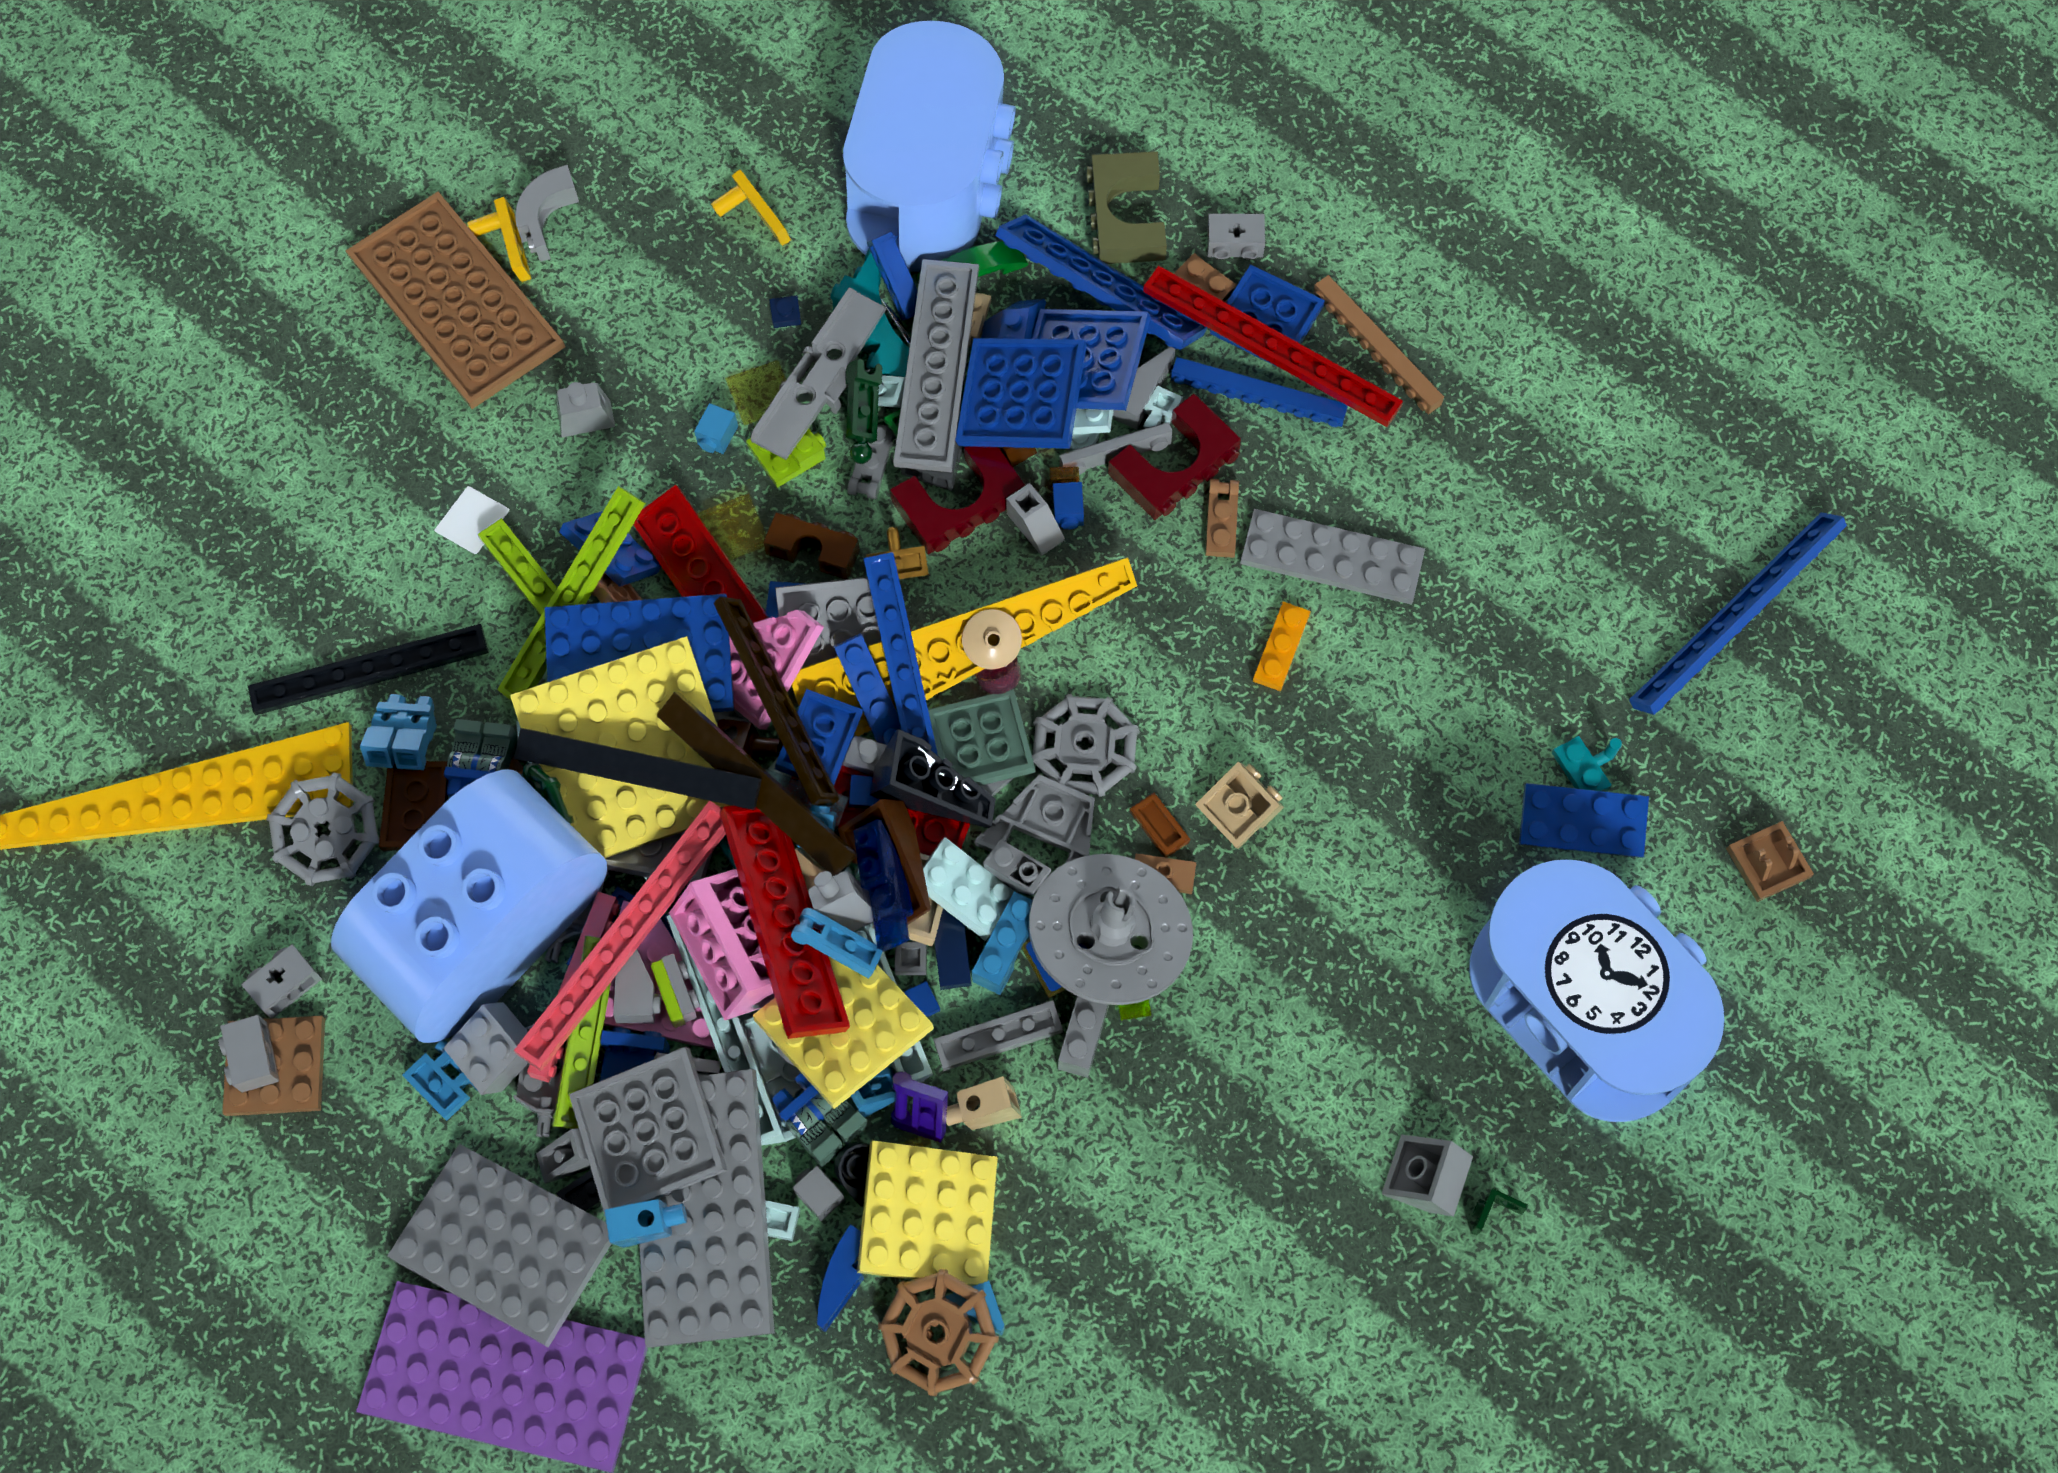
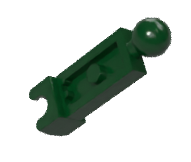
[846,359,882,464]

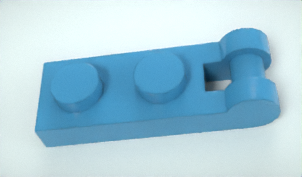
[791,908,884,979]

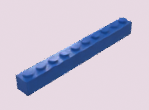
[1171,357,1348,427]

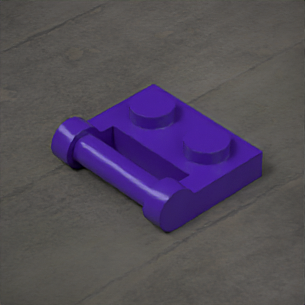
[891,1072,948,1143]

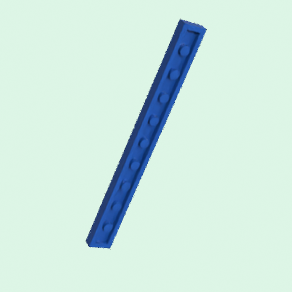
[1629,512,1847,715]

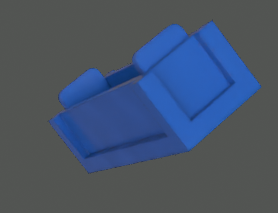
[867,231,918,321]

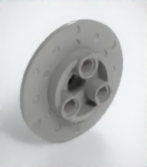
[1029,854,1193,1005]

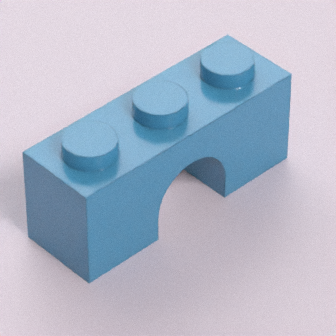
[972,891,1033,995]

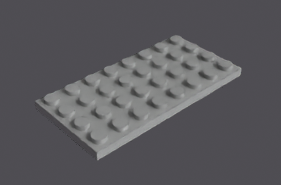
[639,1069,775,1348]

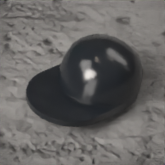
[834,1141,870,1207]

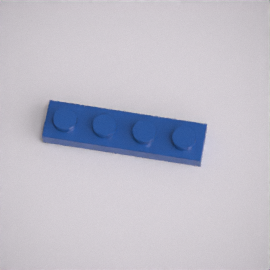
[833,633,901,745]

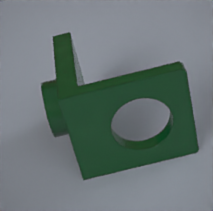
[1471,1188,1528,1236]

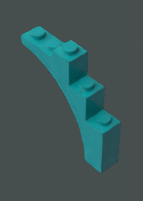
[830,248,910,377]

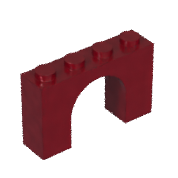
[1108,393,1241,520]
[890,446,1026,554]

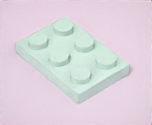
[923,837,1014,941]

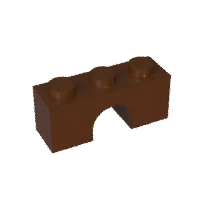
[763,512,860,580]

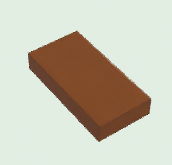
[1129,792,1190,858]

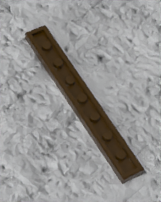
[714,597,840,806]
[656,692,858,876]

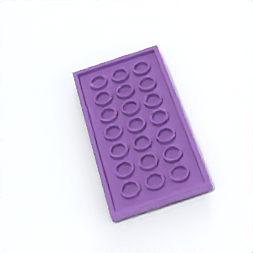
[356,1281,648,1473]

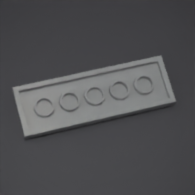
[1240,509,1425,605]

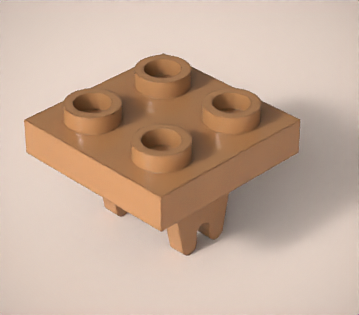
[1726,821,1814,902]

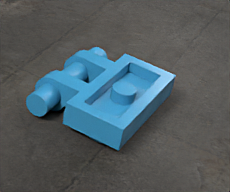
[402,1039,478,1121]

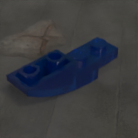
[853,819,913,951]

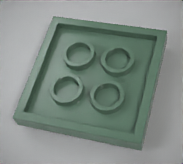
[928,689,1036,786]

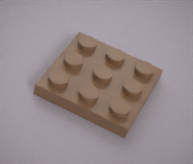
[222,1016,325,1116]

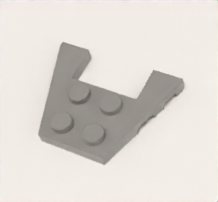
[975,774,1095,863]

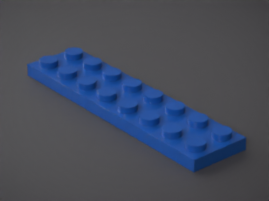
[995,214,1207,350]

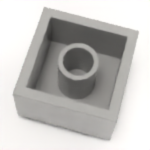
[443,1002,528,1095]

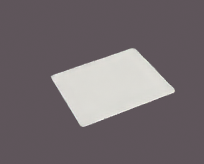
[434,486,509,554]

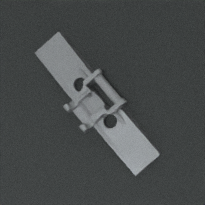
[751,287,886,460]

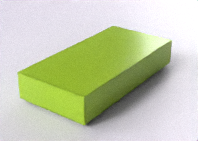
[651,959,686,1028]

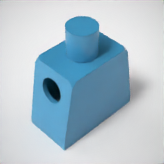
[604,1199,687,1248]

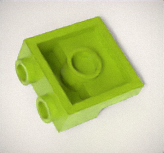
[746,429,826,488]

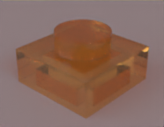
[1050,467,1079,491]

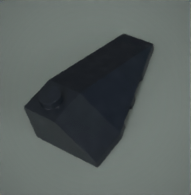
[870,729,996,828]

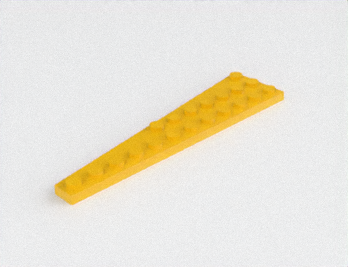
[0,722,353,850]

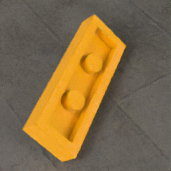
[1253,601,1311,691]

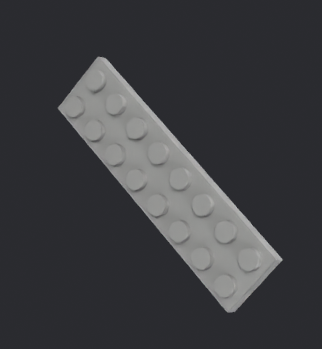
[893,259,979,473]

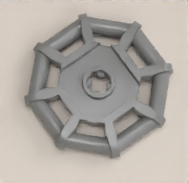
[1032,693,1140,797]
[266,773,380,886]

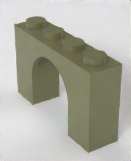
[1086,151,1167,264]

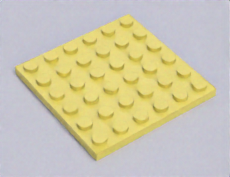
[510,636,733,858]

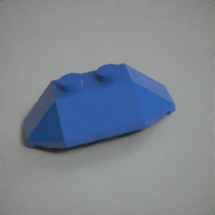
[981,299,1046,339]

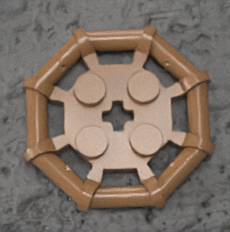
[878,1269,999,1396]

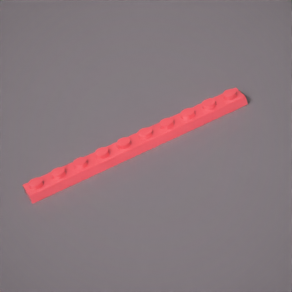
[514,801,726,1072]

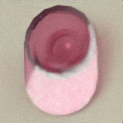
[975,656,1021,694]

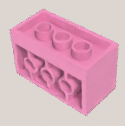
[669,869,775,1021]

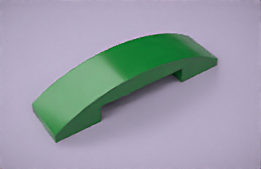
[916,241,1028,284]

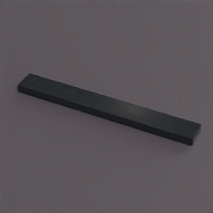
[248,624,489,716]
[514,728,762,810]

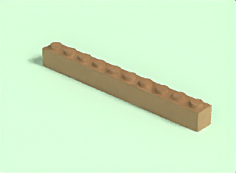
[1314,275,1444,415]

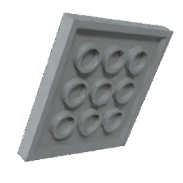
[775,577,881,707]
[569,1047,728,1214]

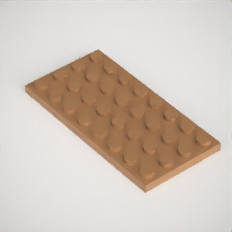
[346,192,565,409]

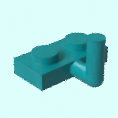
[1552,736,1622,792]

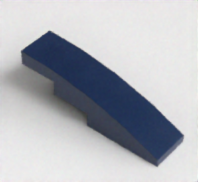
[934,908,972,990]

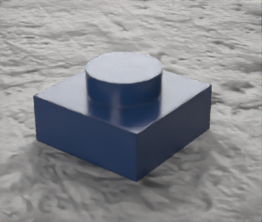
[770,295,802,328]

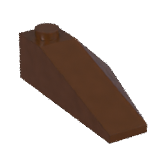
[837,799,931,925]

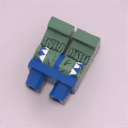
[443,719,518,798]
[772,1073,868,1168]

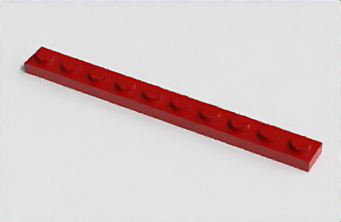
[1143,265,1403,427]

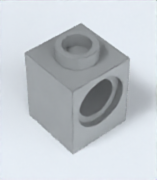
[793,1166,845,1222]

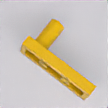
[710,169,791,246]
[467,197,532,282]

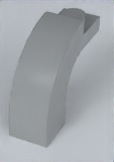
[515,165,579,262]

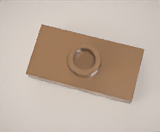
[1135,853,1196,894]

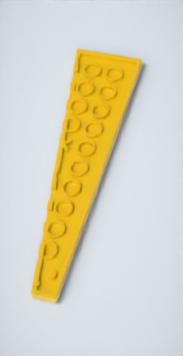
[791,557,1137,736]

